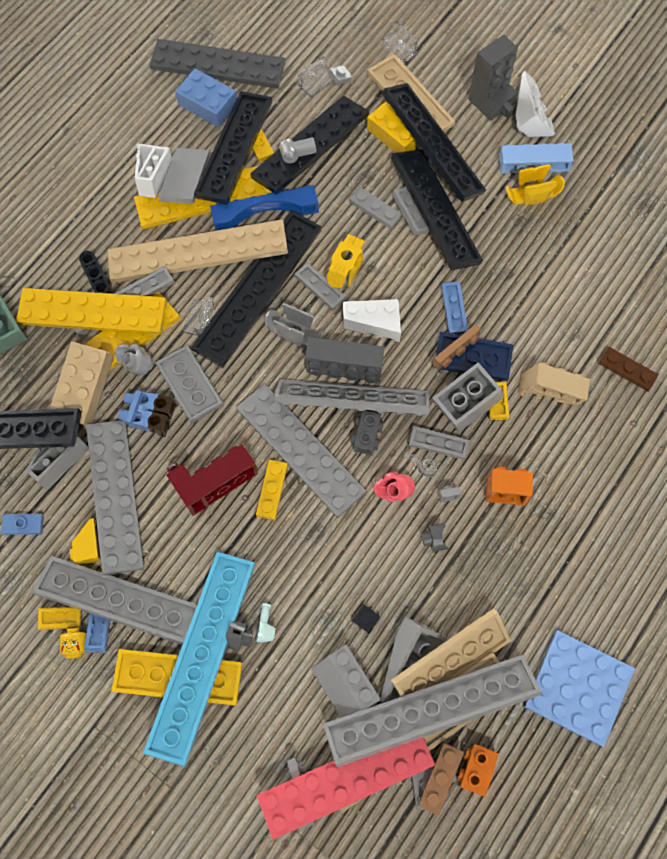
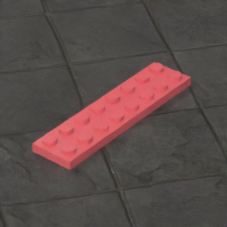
[256,737,435,840]

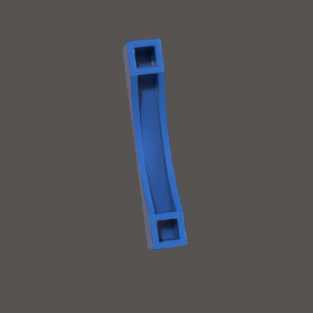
[210,185,319,231]

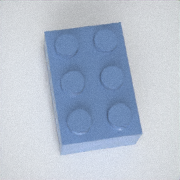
[175,69,237,127]

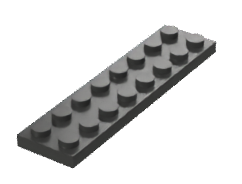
[149,39,285,89]

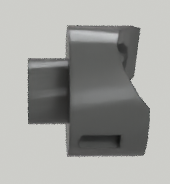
[422,523,449,552]
[225,621,253,651]

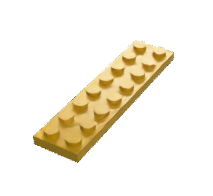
[134,165,272,229]
[16,288,167,335]

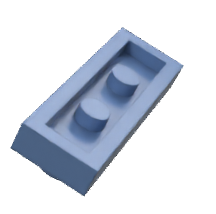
[441,281,468,335]

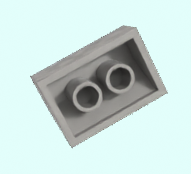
[311,645,381,718]

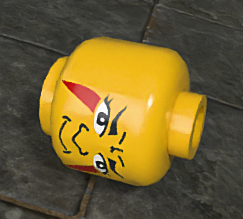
[59,628,86,659]

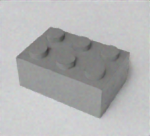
[432,363,504,432]

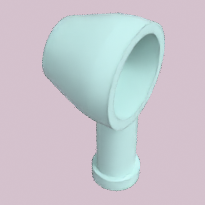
[256,603,275,643]

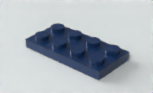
[434,332,514,381]

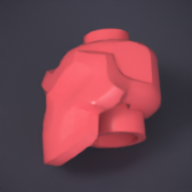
[373,472,415,502]

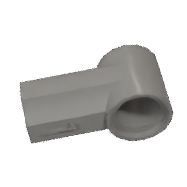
[279,138,316,163]

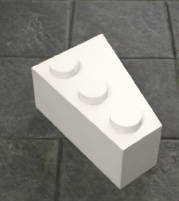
[135,144,172,198]
[343,299,401,342]

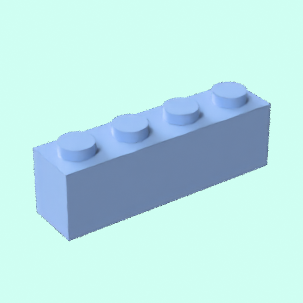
[499,143,573,174]

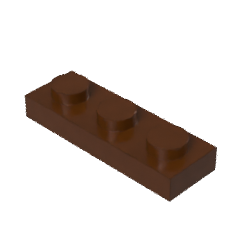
[598,347,659,392]

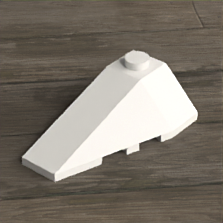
[516,71,555,137]

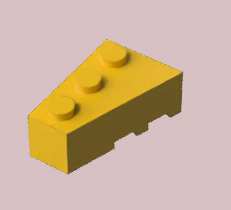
[367,101,416,153]

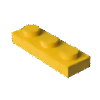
[256,460,288,520]

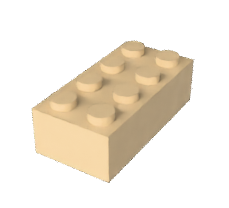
[50,341,114,426]

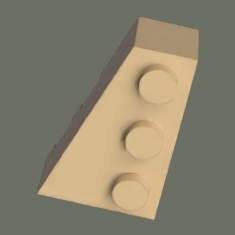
[518,363,590,405]

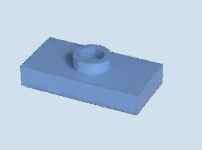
[1,514,44,535]
[84,614,111,653]

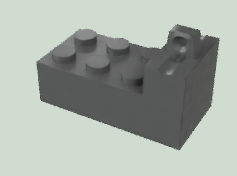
[468,35,518,121]

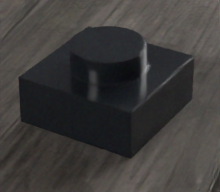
[352,604,380,634]

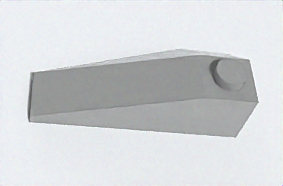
[380,617,447,703]

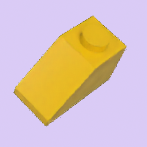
[70,518,101,565]

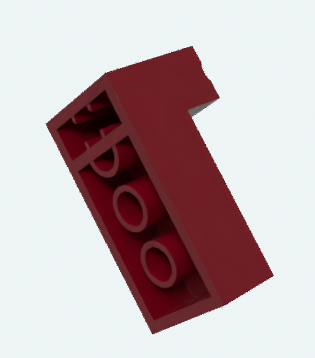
[166,444,258,516]

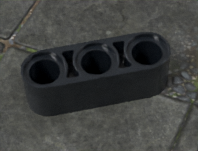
[79,251,113,294]

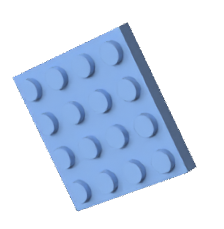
[524,630,635,747]

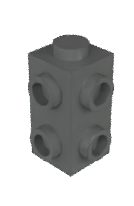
[351,410,384,456]

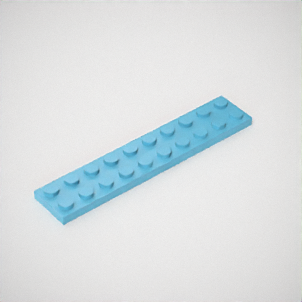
[143,552,255,767]

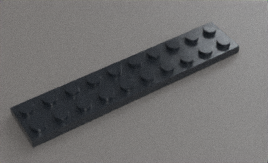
[191,211,322,368]

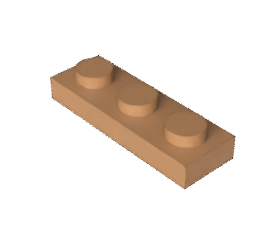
[433,324,481,370]
[418,743,464,816]

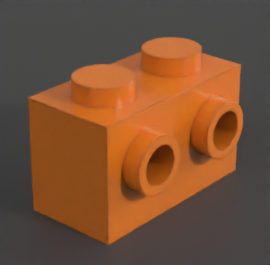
[457,744,499,797]

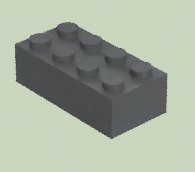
[305,337,384,383]

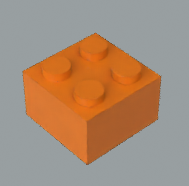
[486,467,533,506]

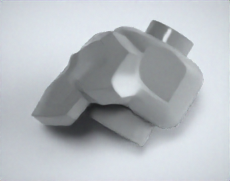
[115,344,153,375]

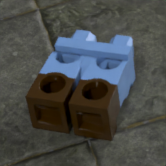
[118,390,177,437]

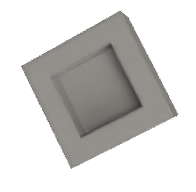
[329,65,352,85]
[439,485,461,502]

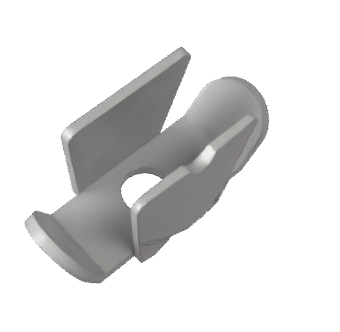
[264,303,324,347]

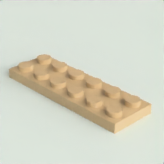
[367,54,455,132]
[391,608,511,697]

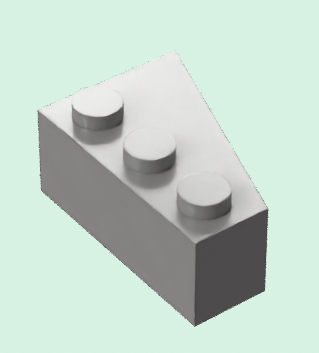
[25,436,89,490]

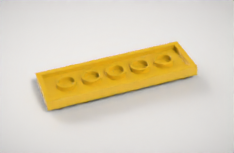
[83,292,181,371]
[111,649,243,706]

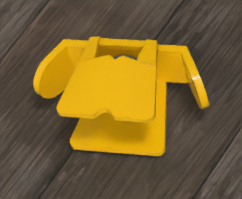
[506,165,565,205]
[327,234,367,288]

